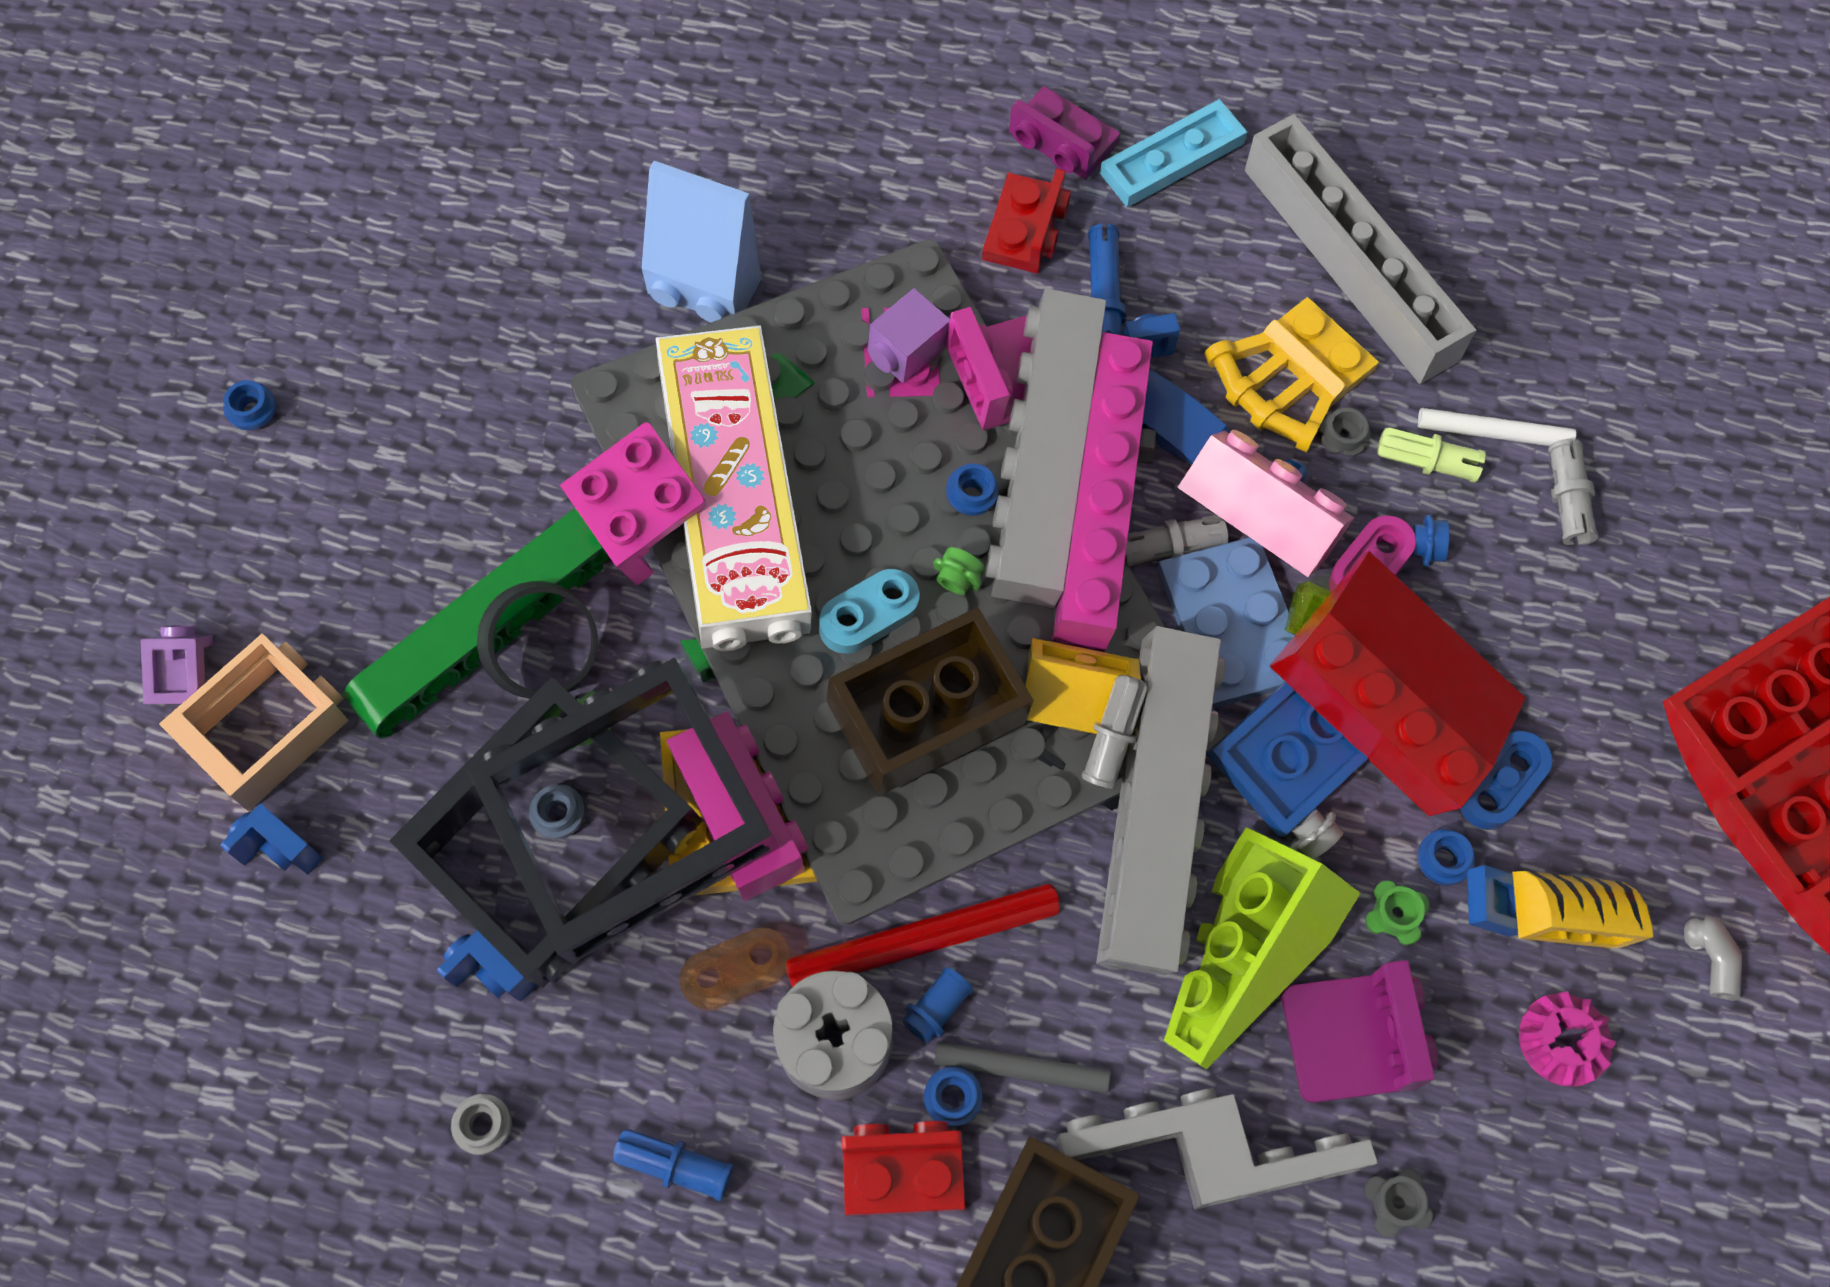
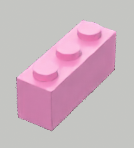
[1178,430,1354,577]

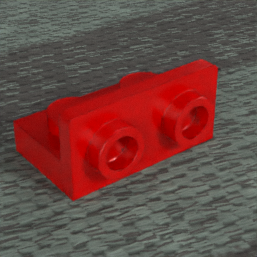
[982,168,1071,274]
[841,1121,965,1216]

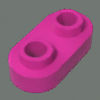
[1328,516,1416,592]

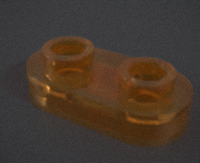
[680,928,791,1011]

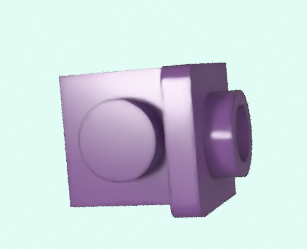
[141,625,214,704]

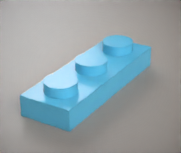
[1100,99,1247,208]

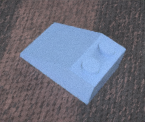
[642,161,761,322]

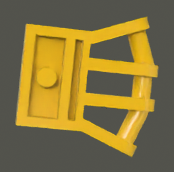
[1204,297,1379,453]

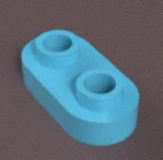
[819,569,920,653]

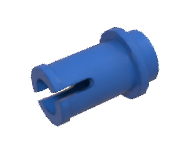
[902,967,974,1044]

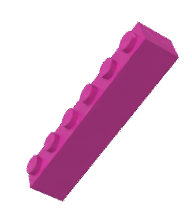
[1052,332,1153,652]

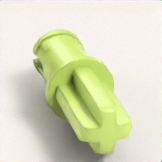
[1378,427,1486,483]

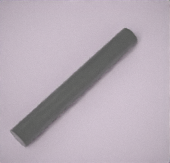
[934,1041,1110,1094]

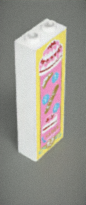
[656,325,812,651]

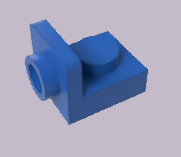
[220,803,323,875]
[437,930,537,1002]

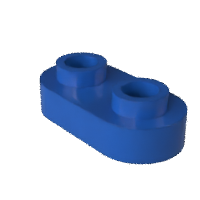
[1460,731,1552,830]

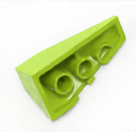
[1164,827,1360,1069]

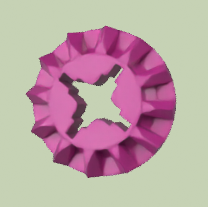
[1519,991,1617,1087]

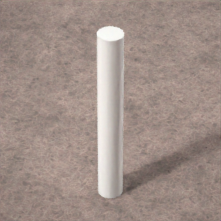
[1418,408,1576,449]

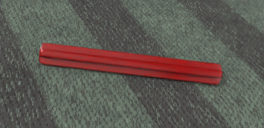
[786,883,1061,987]

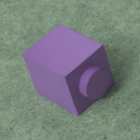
[867,288,950,384]

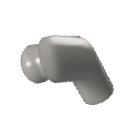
[1684,916,1742,1001]

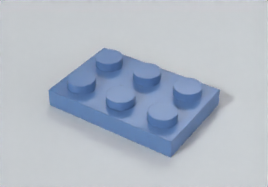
[1157,537,1297,709]

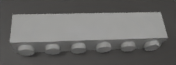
[1245,114,1476,384]
[985,288,1106,608]
[1096,626,1225,976]

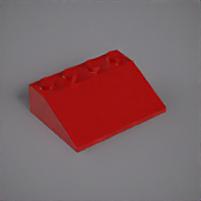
[1269,551,1525,816]

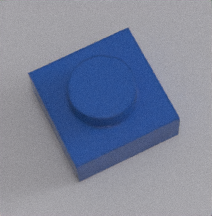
[1123,313,1180,358]
[1467,865,1518,937]

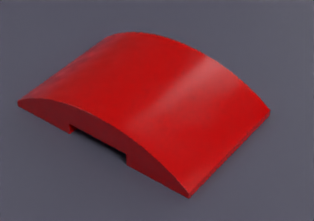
[1663,597,1830,955]

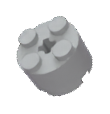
[773,971,893,1100]

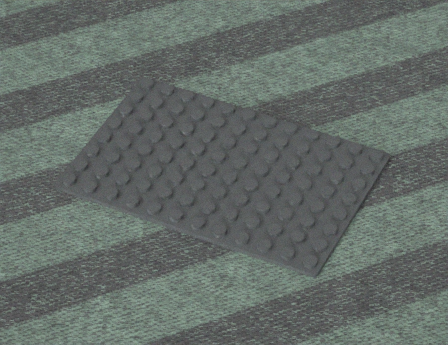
[571,239,1227,925]

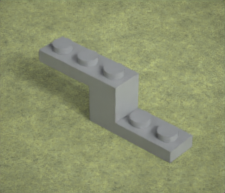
[1056,1088,1378,1210]

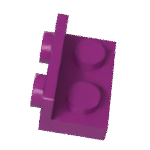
[1009,86,1120,180]

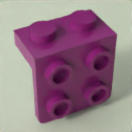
[1281,960,1438,1103]

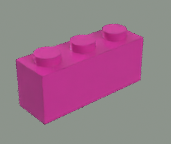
[666,711,809,902]

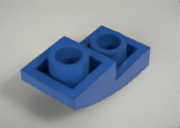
[1142,369,1229,466]

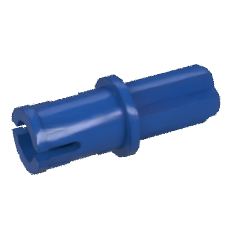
[613,1129,734,1202]

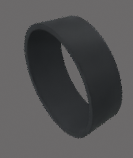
[477,581,598,699]

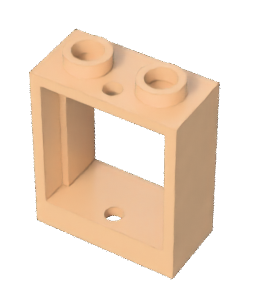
[159,633,349,812]

